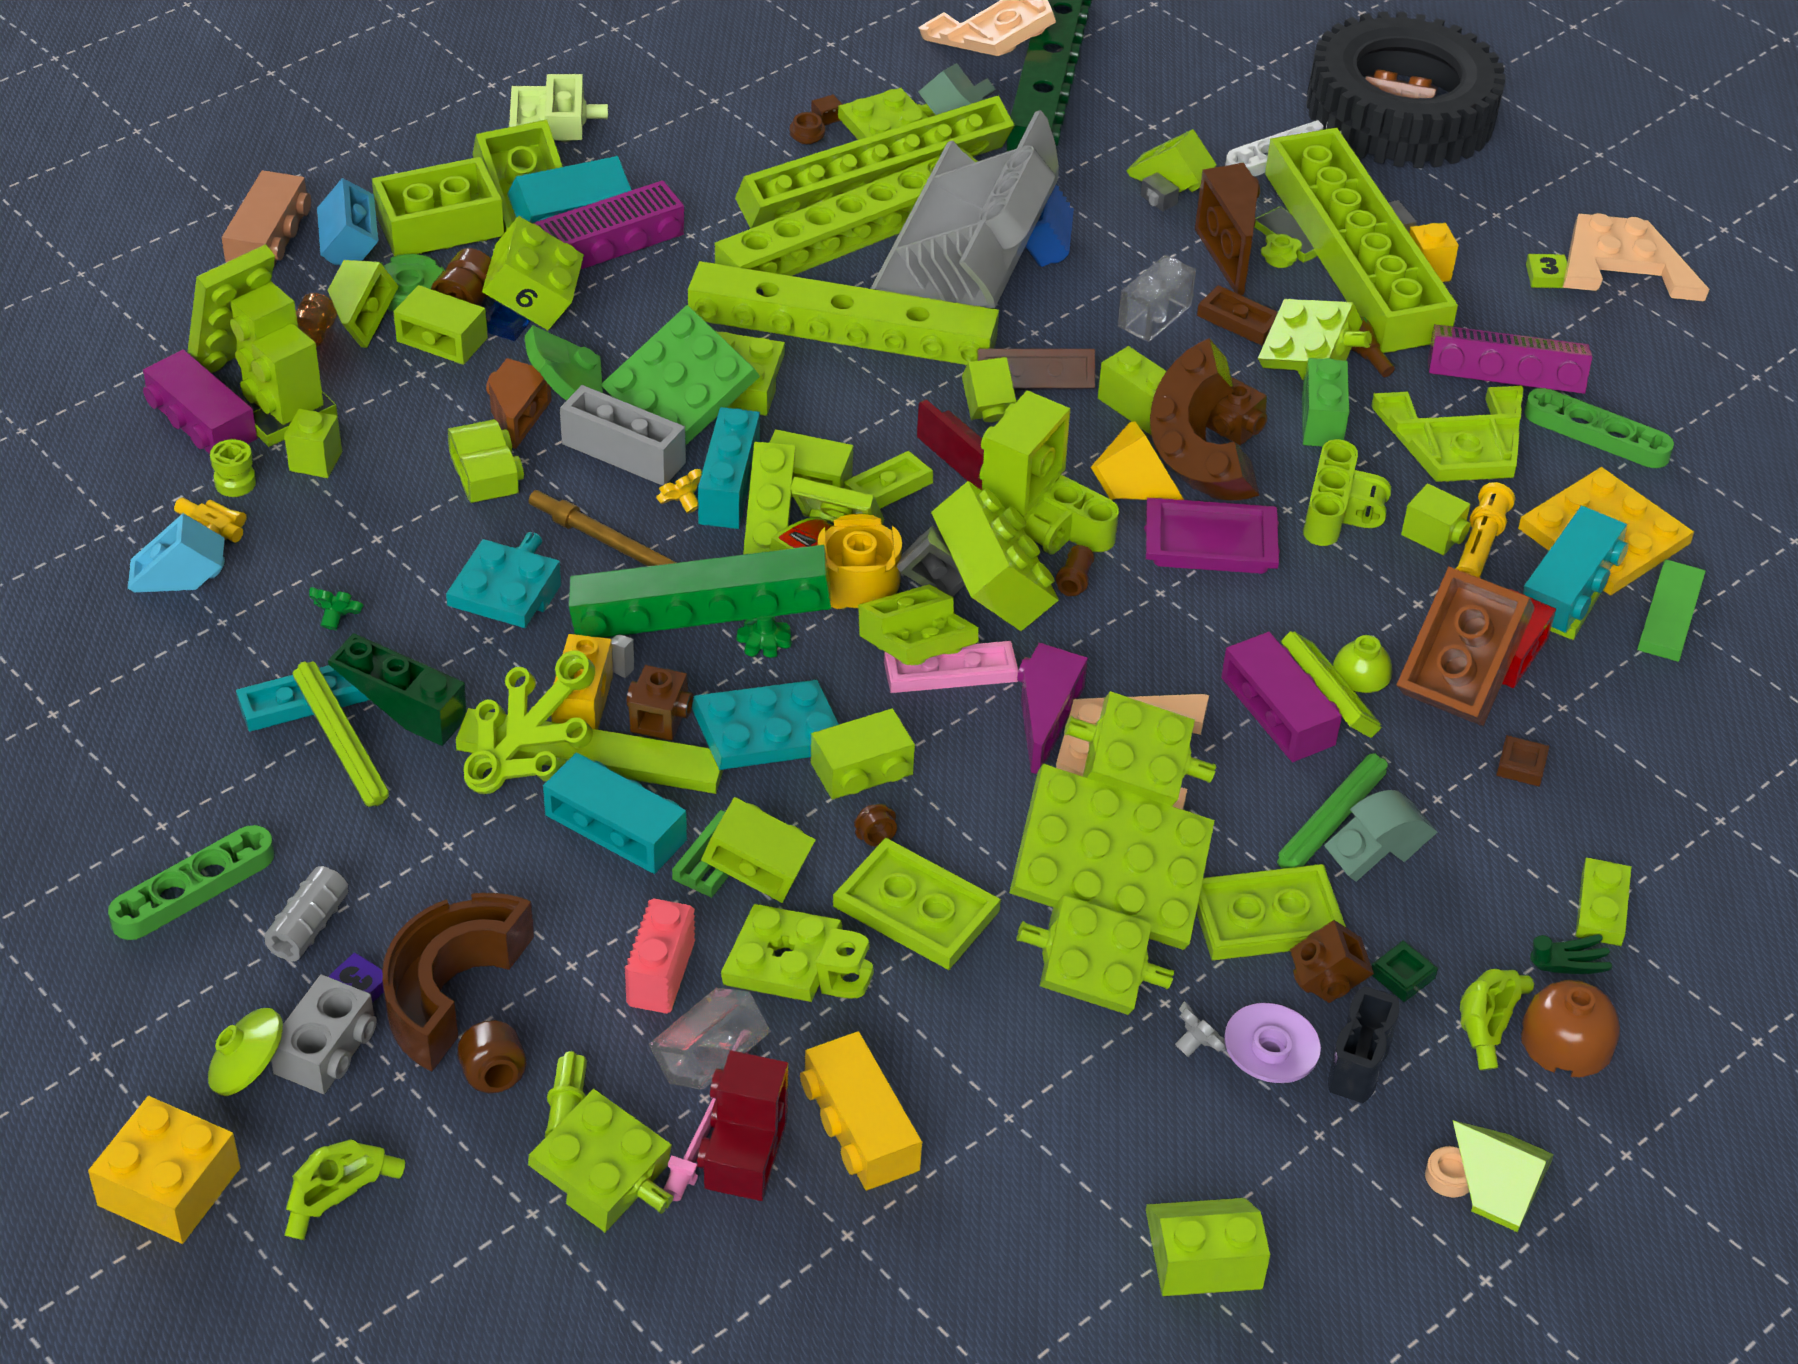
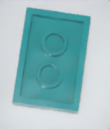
[692,680,839,770]

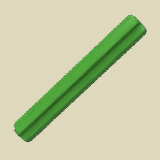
[1277,753,1388,869]

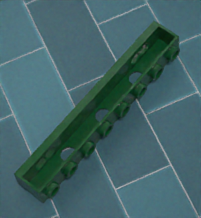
[1006,0,1092,152]

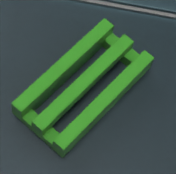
[672,810,729,898]

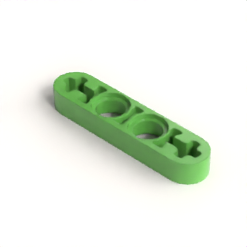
[1524,388,1674,468]
[108,825,274,940]

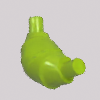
[1459,969,1534,1071]
[284,1139,405,1240]

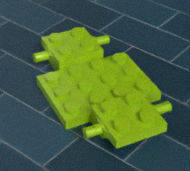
[1009,691,1216,1015]

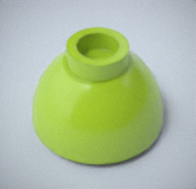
[1333,635,1392,693]

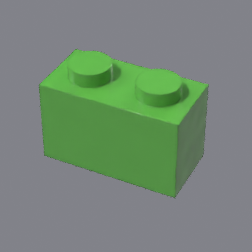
[1302,358,1349,447]

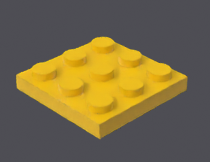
[1518,467,1694,596]

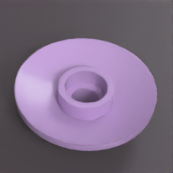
[1224,1003,1321,1083]

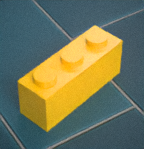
[800,1031,922,1191]

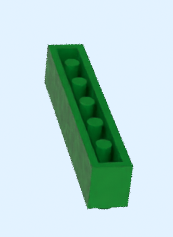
[569,545,831,638]

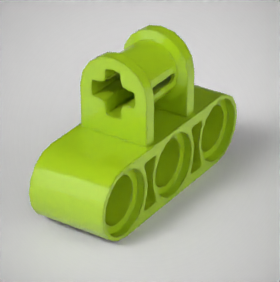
[1303,439,1391,546]
[1022,475,1119,555]

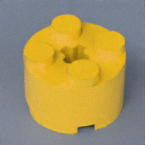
[818,514,902,609]

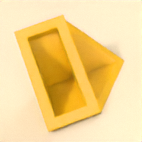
[1091,421,1184,500]

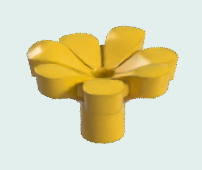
[656,469,702,514]

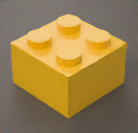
[88,1096,241,1244]

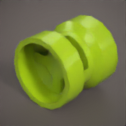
[210,439,256,497]

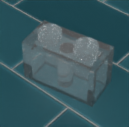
[1118,254,1196,342]
[648,988,771,1090]

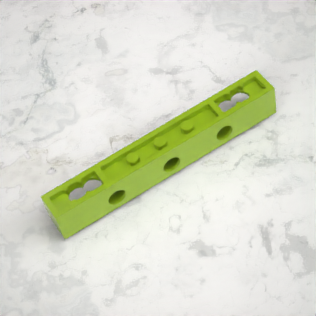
[688,261,999,365]

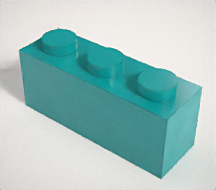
[507,156,631,223]
[698,407,760,529]
[1523,505,1629,633]
[543,752,687,874]

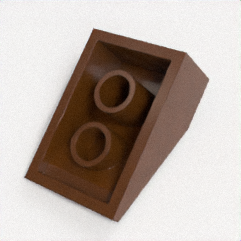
[1195,162,1260,295]

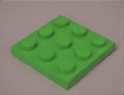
[601,305,760,446]

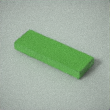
[1637,559,1706,662]

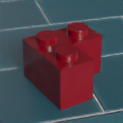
[697,1050,788,1201]

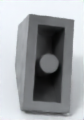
[897,526,965,597]

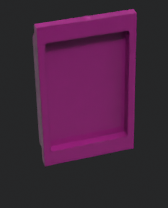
[1144,498,1280,574]

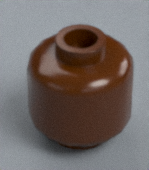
[457,1020,527,1094]

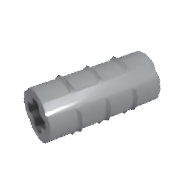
[264,866,348,962]

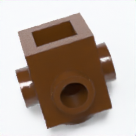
[1206,377,1267,446]
[627,665,694,741]
[1290,920,1374,1003]

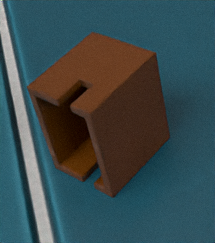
[811,94,843,125]

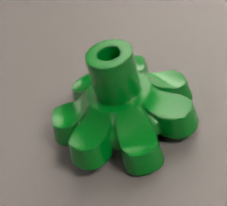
[309,587,364,630]
[736,616,792,658]

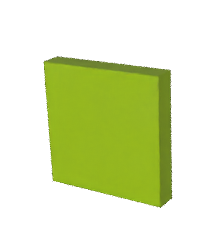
[790,477,885,525]

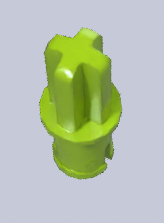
[545,1051,587,1137]

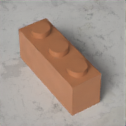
[222,170,311,268]

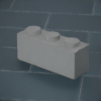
[560,385,686,486]

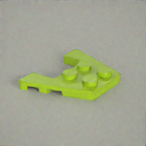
[1371,386,1523,482]

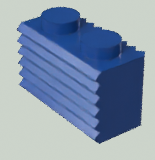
[1026,185,1074,267]

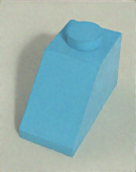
[128,513,225,593]

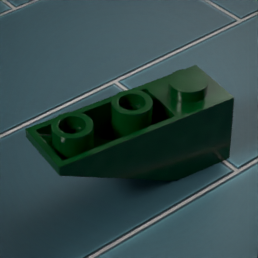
[328,633,466,746]

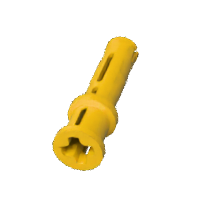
[1456,482,1516,579]

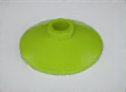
[208,1008,283,1096]

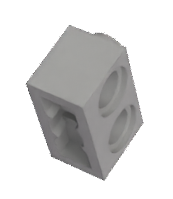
[271,974,377,1094]

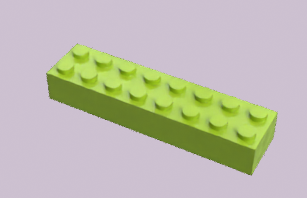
[1265,128,1458,353]

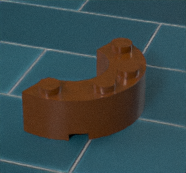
[1150,338,1259,501]
[382,893,534,1072]

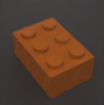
[1397,566,1535,726]

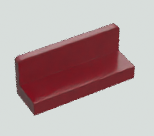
[917,399,984,490]

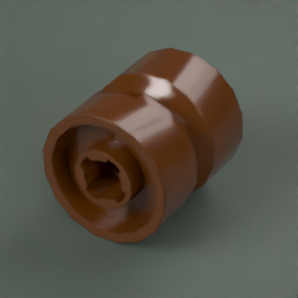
[431,248,491,306]

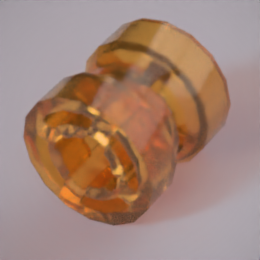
[296,293,338,347]

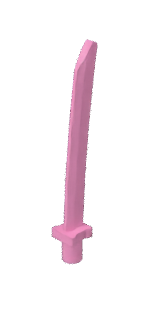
[663,1035,755,1202]

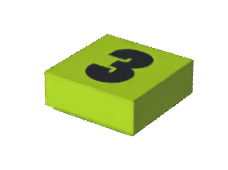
[1526,254,1567,288]

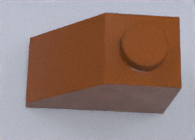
[486,358,552,449]

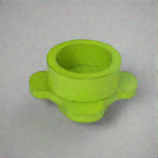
[1261,234,1302,268]

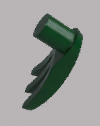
[1530,934,1612,974]

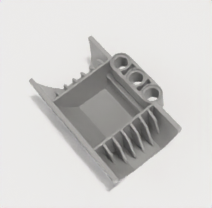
[870,110,1059,308]

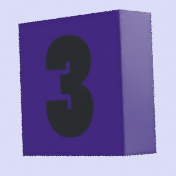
[328,952,384,1003]

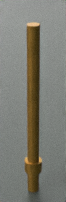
[529,490,677,566]

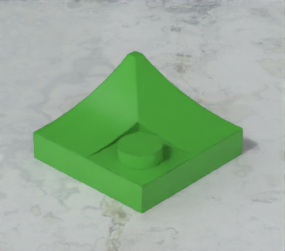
[525,325,603,401]

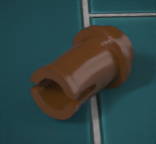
[1056,545,1095,596]

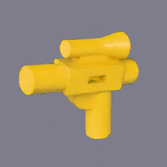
[174,497,246,543]

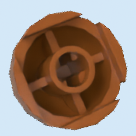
[1521,980,1620,1077]

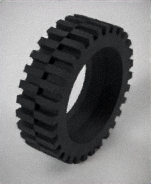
[1306,12,1506,168]

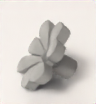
[1175,1001,1226,1057]

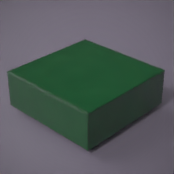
[1371,940,1438,1002]

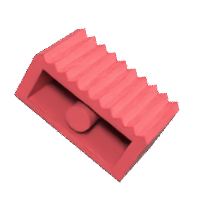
[625,898,695,1014]

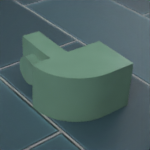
[918,63,996,115]
[1324,790,1438,882]

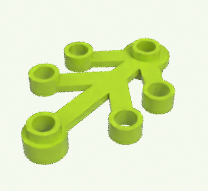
[463,650,595,794]

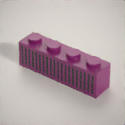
[534,180,684,270]
[1428,324,1592,394]

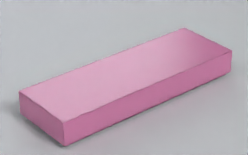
[884,641,1019,693]

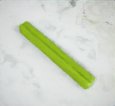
[293,661,389,807]

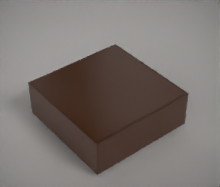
[1496,735,1549,787]

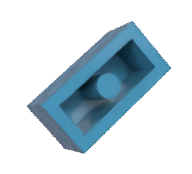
[317,178,378,266]

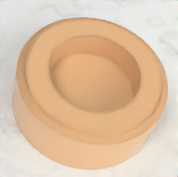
[1425,1146,1469,1198]

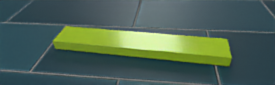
[456,708,724,794]

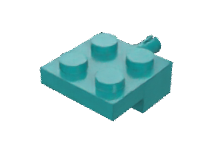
[446,532,561,628]

